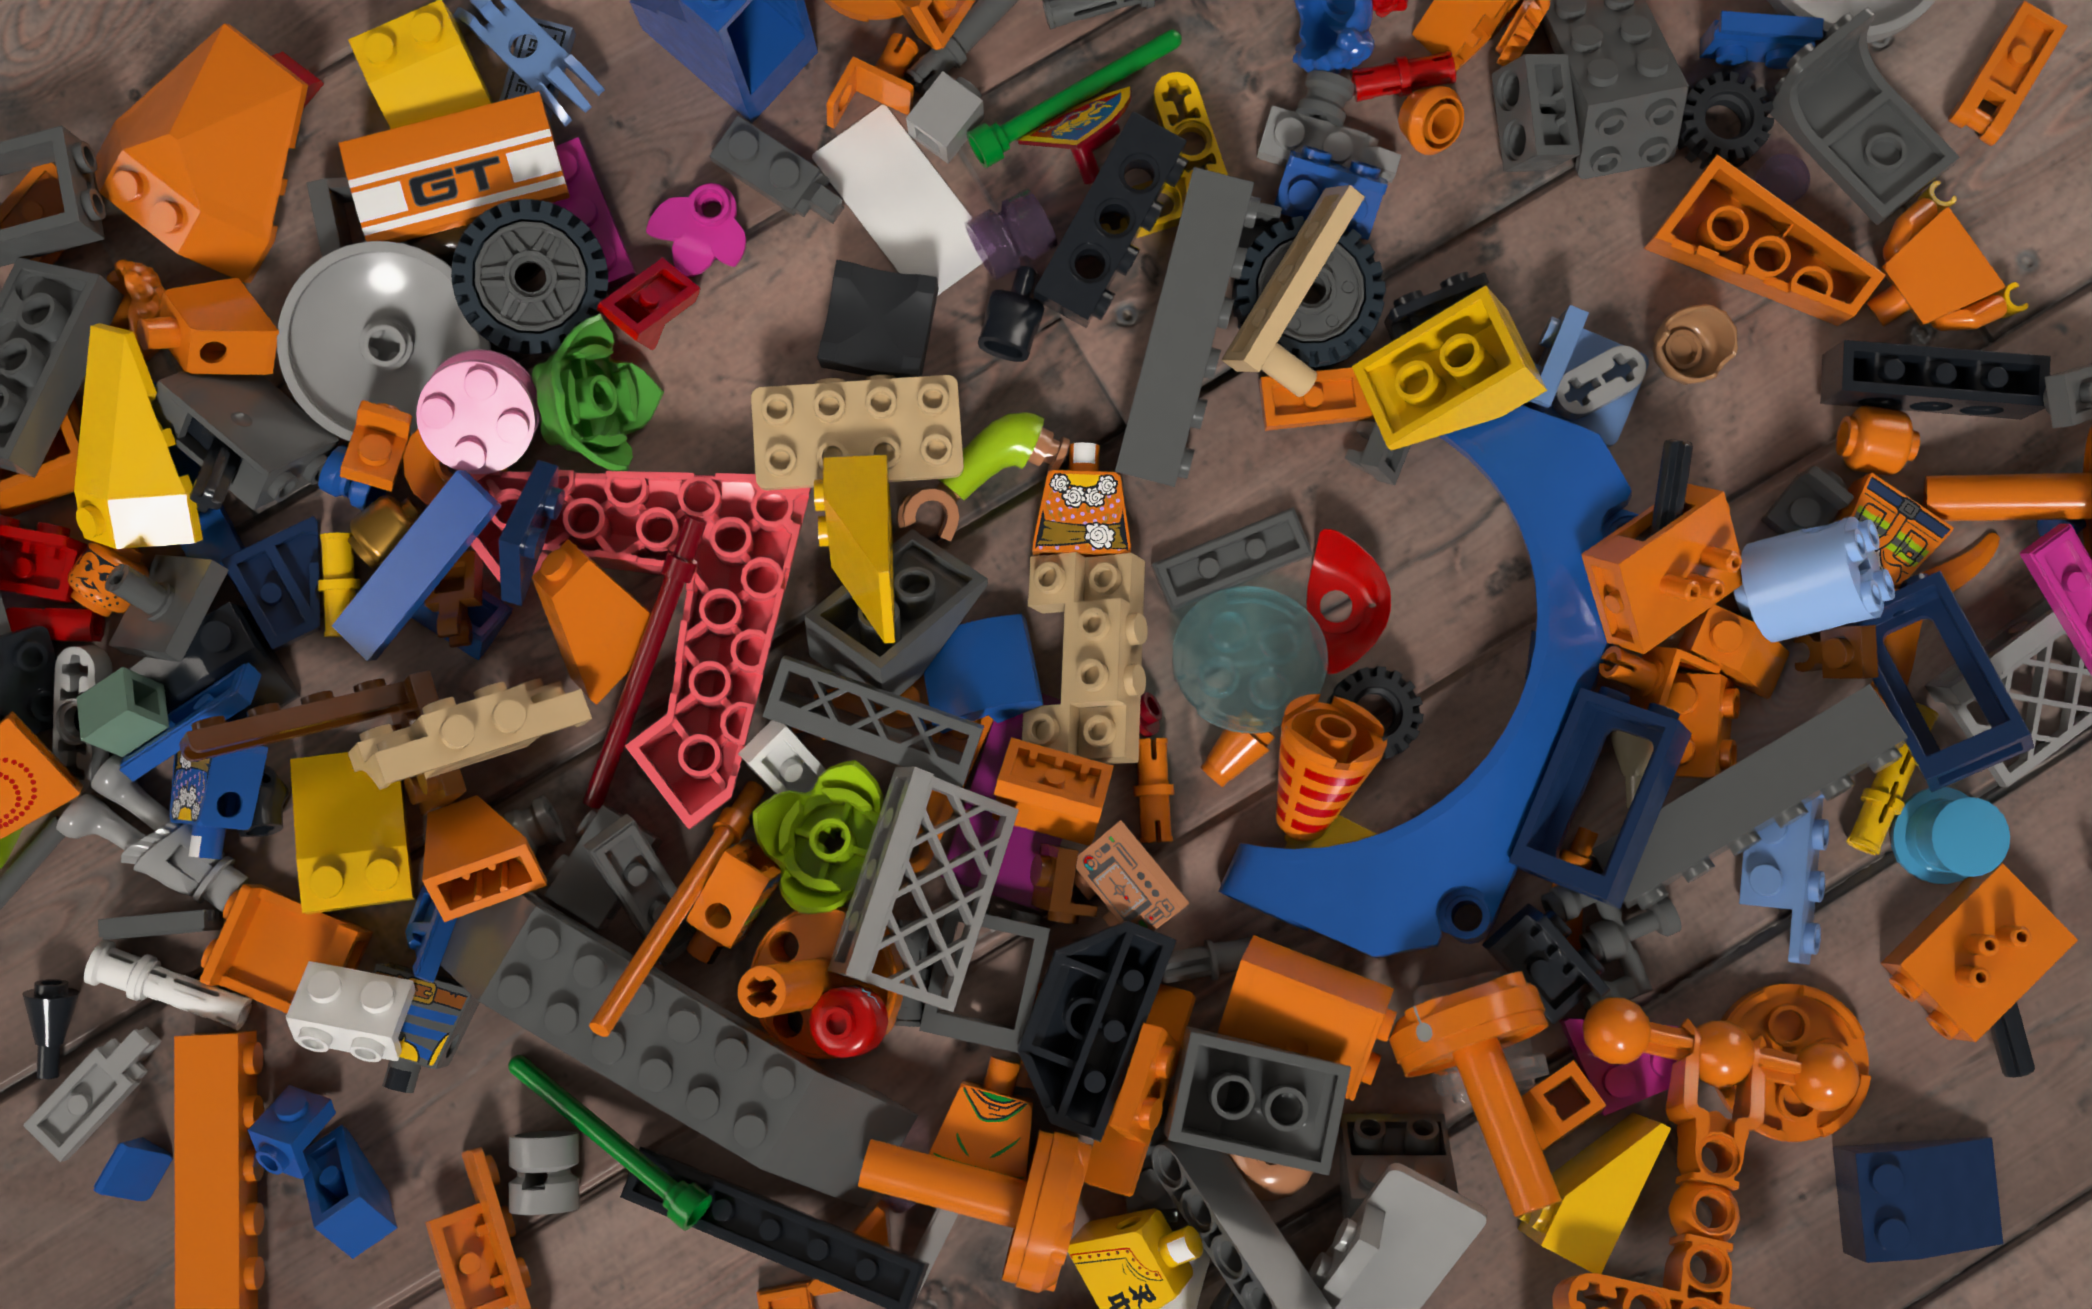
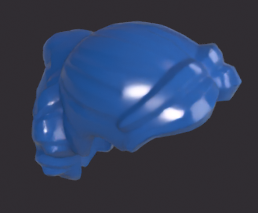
[1293,0,1375,75]

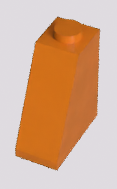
[532,539,651,705]
[422,795,547,922]

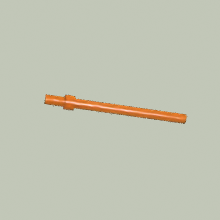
[589,781,765,1037]

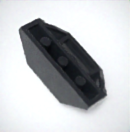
[1017,920,1177,1142]

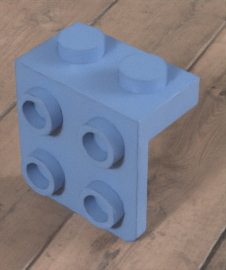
[1523,305,1649,447]

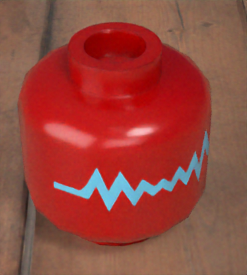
[809,984,889,1058]

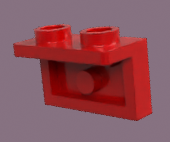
[0,515,88,604]

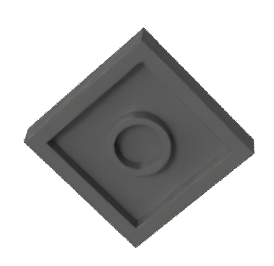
[105,554,229,662]

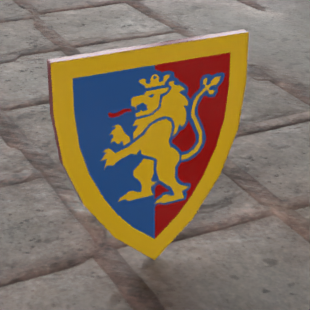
[1017,86,1132,184]

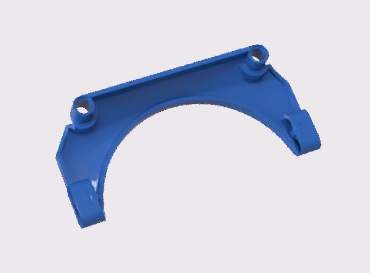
[1218,405,1639,958]

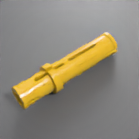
[1846,703,1939,855]

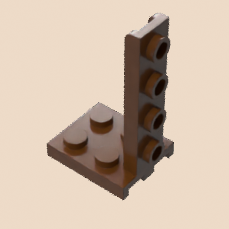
[179,670,467,816]

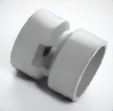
[509,1131,580,1215]

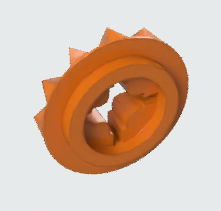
[1495,0,1550,67]

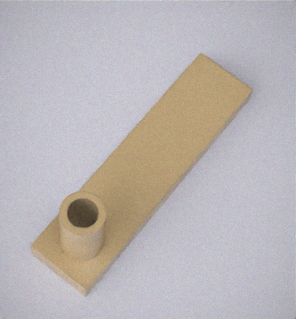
[1221,185,1365,397]

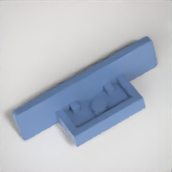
[1739,794,1829,965]

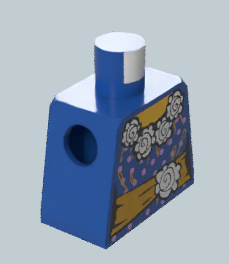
[169,746,268,860]

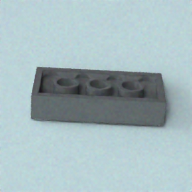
[0,257,124,477]

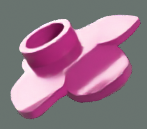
[646,183,746,278]

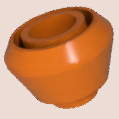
[1398,86,1464,155]

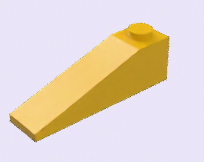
[74,323,203,549]

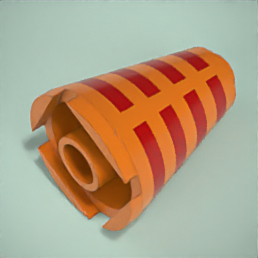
[1276,694,1387,841]

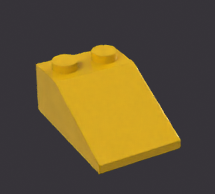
[348,0,493,129]
[1352,285,1547,451]
[814,455,895,643]
[290,752,416,914]
[1518,1113,1671,1274]

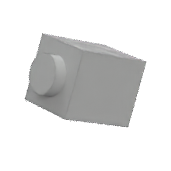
[906,71,984,164]

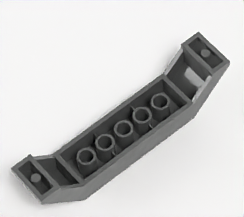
[440,891,918,1209]

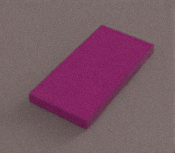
[940,693,1062,910]

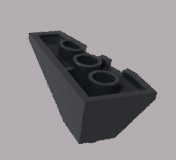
[74,602,301,756]

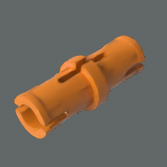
[1133,738,1174,843]

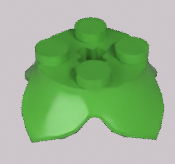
[532,314,664,471]

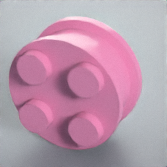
[416,349,540,474]

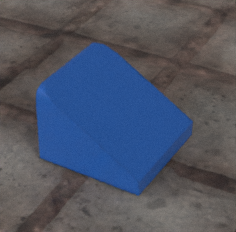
[93,1137,173,1201]

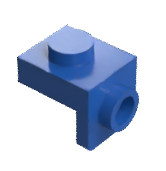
[248,1085,336,1179]

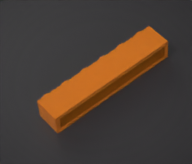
[174,1030,265,1309]

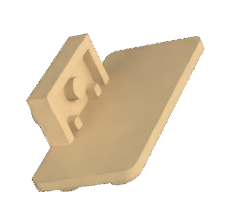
[751,375,964,491]

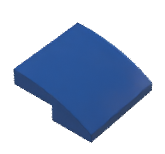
[924,614,1044,734]

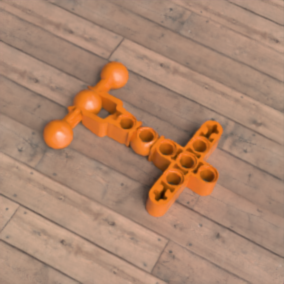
[1552,997,1860,1309]

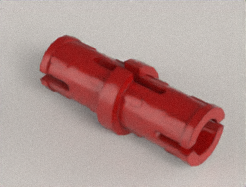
[1350,51,1456,102]

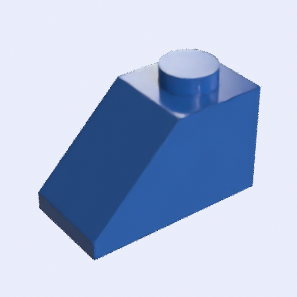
[303,1125,398,1259]

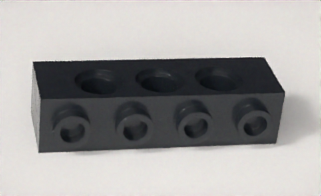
[1034,111,1189,328]
[1820,340,2051,420]

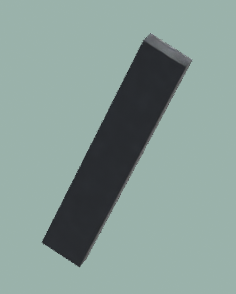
[620,1147,929,1309]

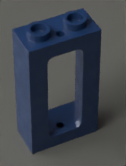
[1845,571,2034,793]
[1509,686,1692,909]

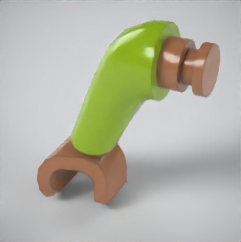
[896,412,1070,542]

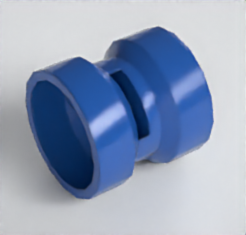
[318,445,387,511]

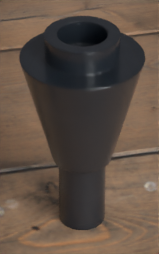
[22,979,80,1079]

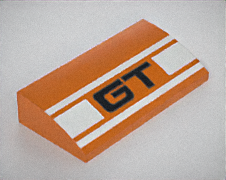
[338,91,570,243]

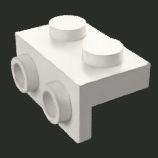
[286,961,416,1062]

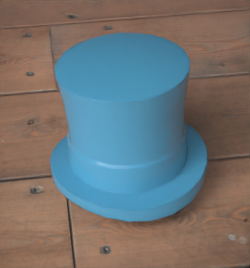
[1890,787,2010,884]

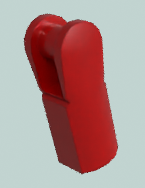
[5,607,105,642]

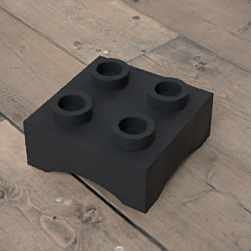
[817,260,939,378]

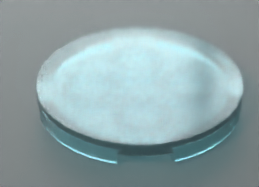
[1172,586,1328,733]

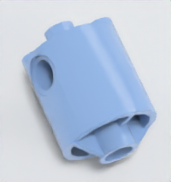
[1734,517,1895,642]

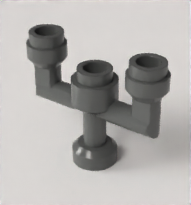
[1541,873,1682,1012]

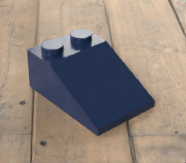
[1833,1136,2003,1263]

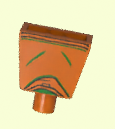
[929,1056,1033,1180]

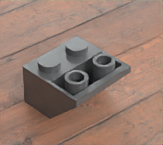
[1339,1113,1459,1220]

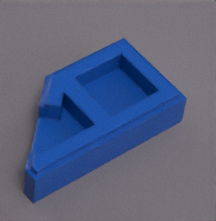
[405,885,457,983]

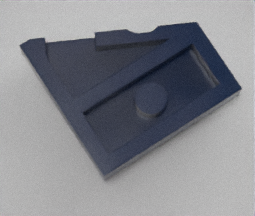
[499,460,565,606]
[221,516,320,653]

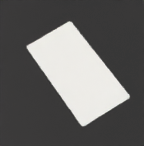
[812,105,996,296]

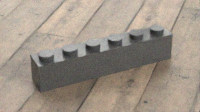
[1115,167,1261,487]
[1592,684,1908,910]

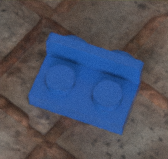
[1274,145,1388,240]

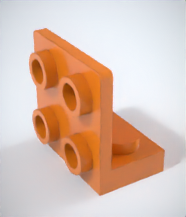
[992,737,1114,846]

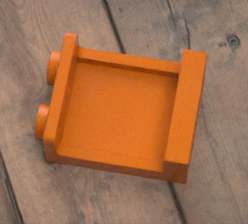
[199,884,373,1013]

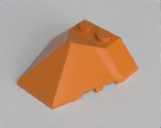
[94,23,308,283]

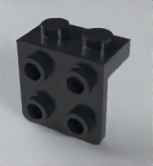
[0,625,57,734]

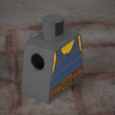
[373,962,480,1093]

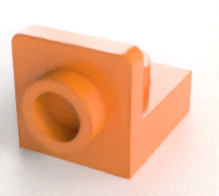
[340,400,413,492]

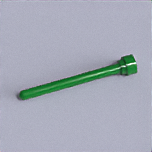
[966,29,1182,168]
[508,1055,712,1231]

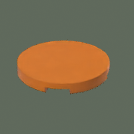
[1715,983,1871,1142]

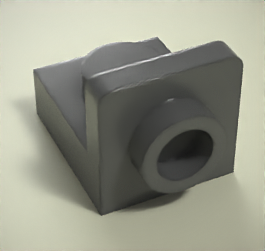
[1761,466,1854,535]

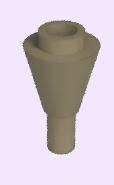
[1609,730,1653,809]

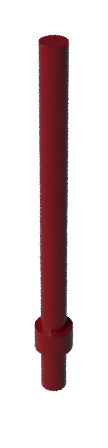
[582,515,707,809]

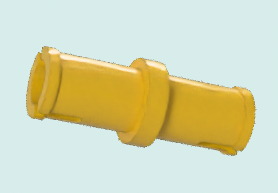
[318,533,361,637]

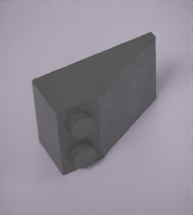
[804,529,988,708]
[1164,1026,1351,1175]

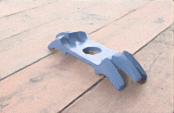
[453,0,605,127]

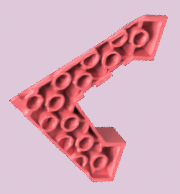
[470,469,811,830]

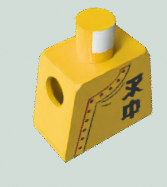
[1068,1208,1203,1309]

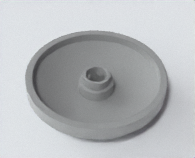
[277,241,491,441]

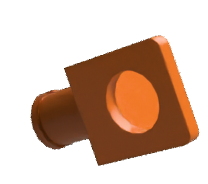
[826,33,919,129]
[1599,646,1721,710]

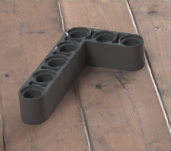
[1151,1140,1332,1309]

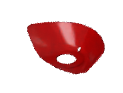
[1306,529,1391,675]

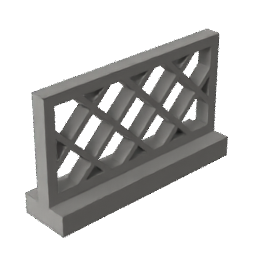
[1924,597,2092,787]
[828,767,1019,1012]

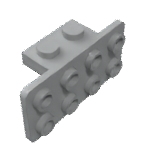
[1309,1163,1487,1309]

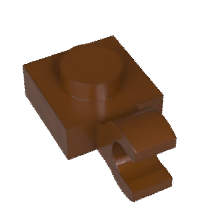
[424,550,483,648]

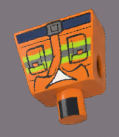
[1834,473,1954,589]
[686,839,781,964]

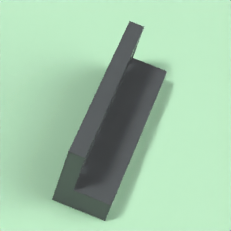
[762,655,984,787]

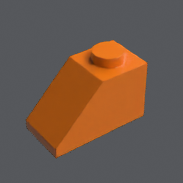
[1677,604,1790,699]

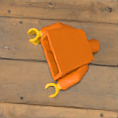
[1866,180,2028,331]

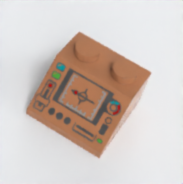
[1074,820,1189,931]

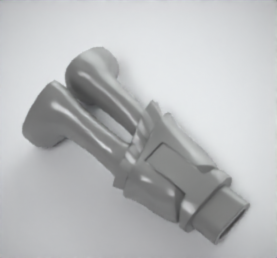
[56,754,249,912]

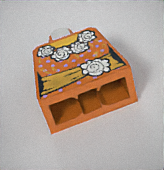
[1032,442,1131,557]

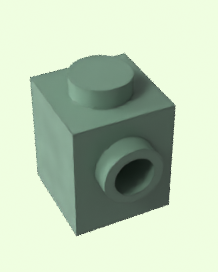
[76,667,169,757]

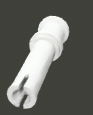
[84,940,252,1030]

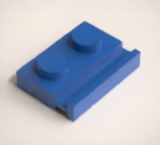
[1699,11,1824,69]

